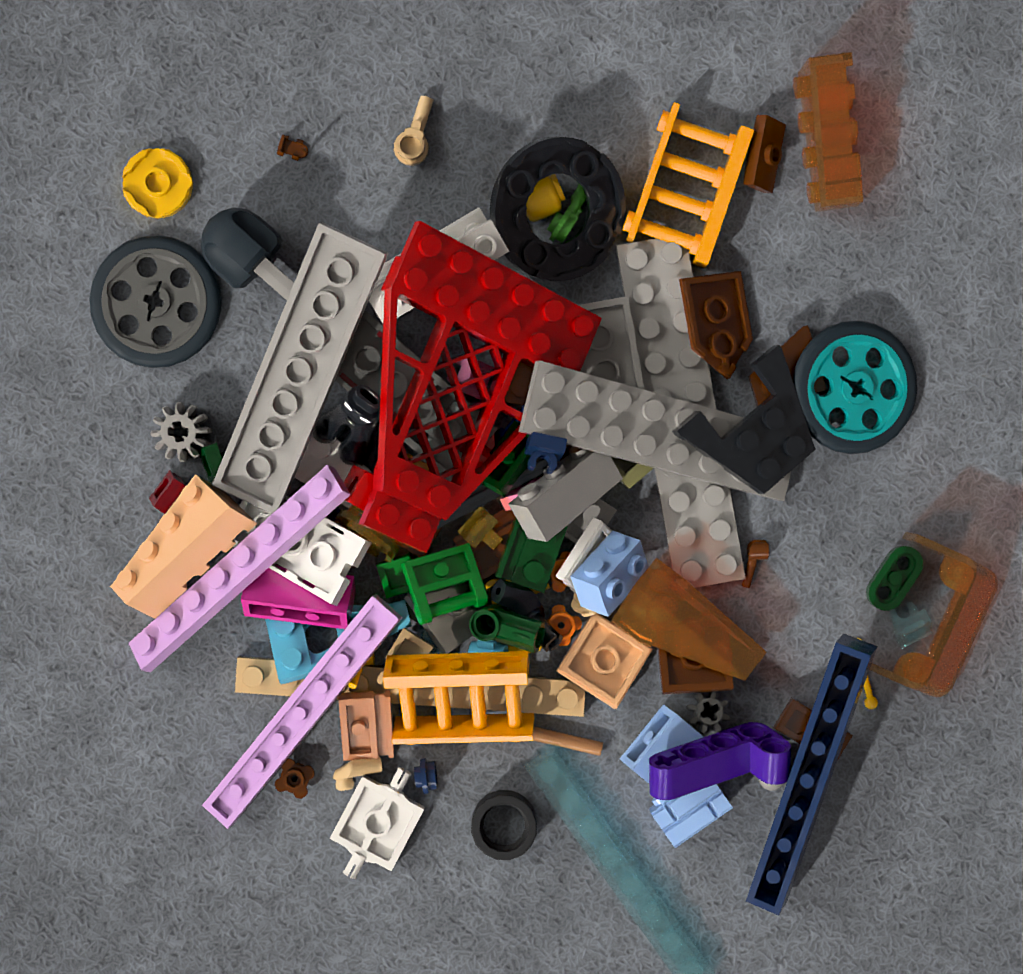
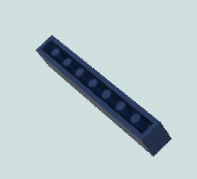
[746,633,878,916]

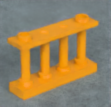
[622,102,754,268]
[383,651,534,745]

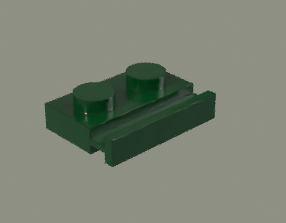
[495,517,568,593]

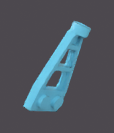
[265,600,412,685]

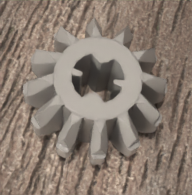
[150,402,212,462]

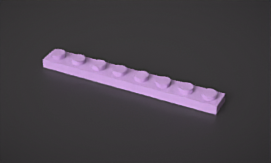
[129,465,351,673]
[202,594,403,829]

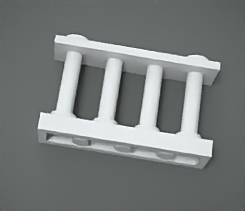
[369,207,509,323]

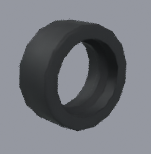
[471,790,537,860]

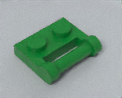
[401,543,488,625]

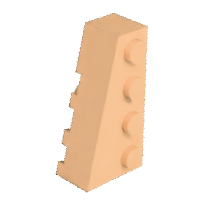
[110,474,257,619]

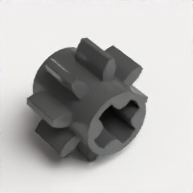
[686,691,730,735]

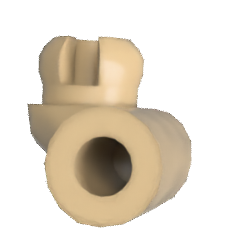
[333,756,382,791]

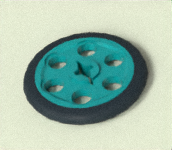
[793,321,917,454]

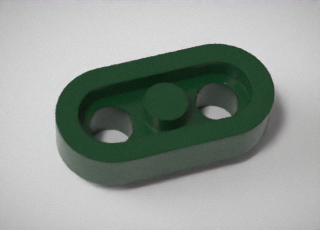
[866,546,923,611]

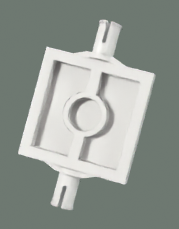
[330,767,425,879]

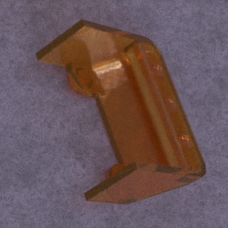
[870,532,998,697]

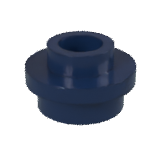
[414,758,438,794]

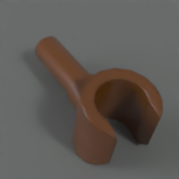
[742,540,769,588]

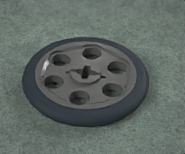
[89,235,222,368]

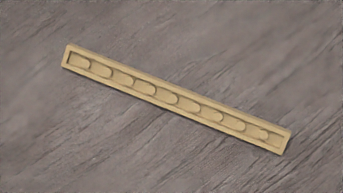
[235,656,585,717]

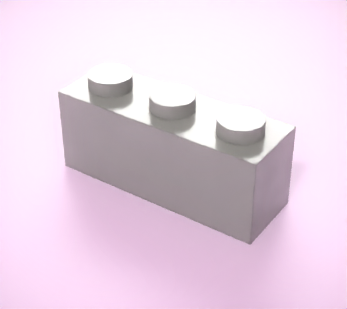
[508,446,623,542]

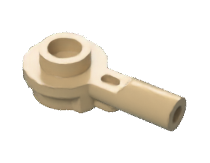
[394,96,434,166]

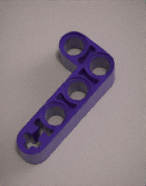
[649,722,791,800]

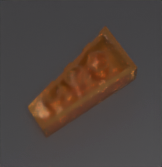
[793,52,863,212]

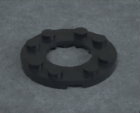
[490,136,626,281]

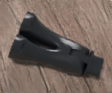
[313,385,380,466]

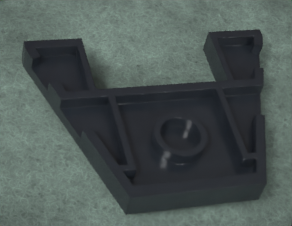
[672,345,816,494]

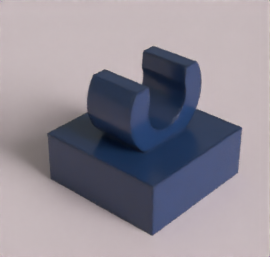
[524,432,567,474]

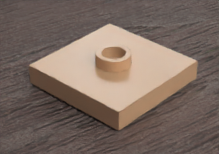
[556,613,653,709]

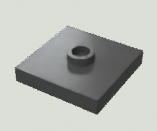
[404,582,494,654]

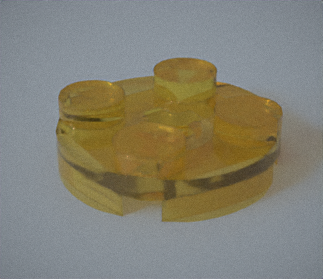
[333,505,399,562]

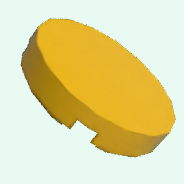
[122,148,193,219]

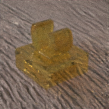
[457,506,503,550]

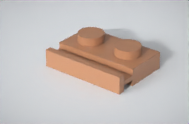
[339,690,394,761]

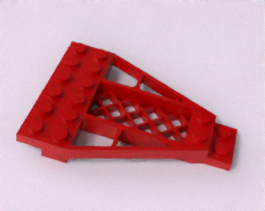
[359,221,602,553]

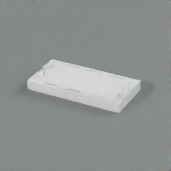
[233,496,371,606]

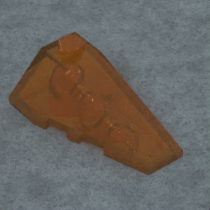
[611,558,767,681]

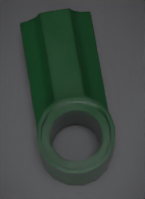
[469,604,546,653]

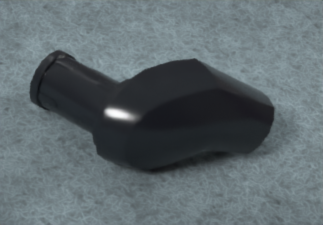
[491,579,563,652]

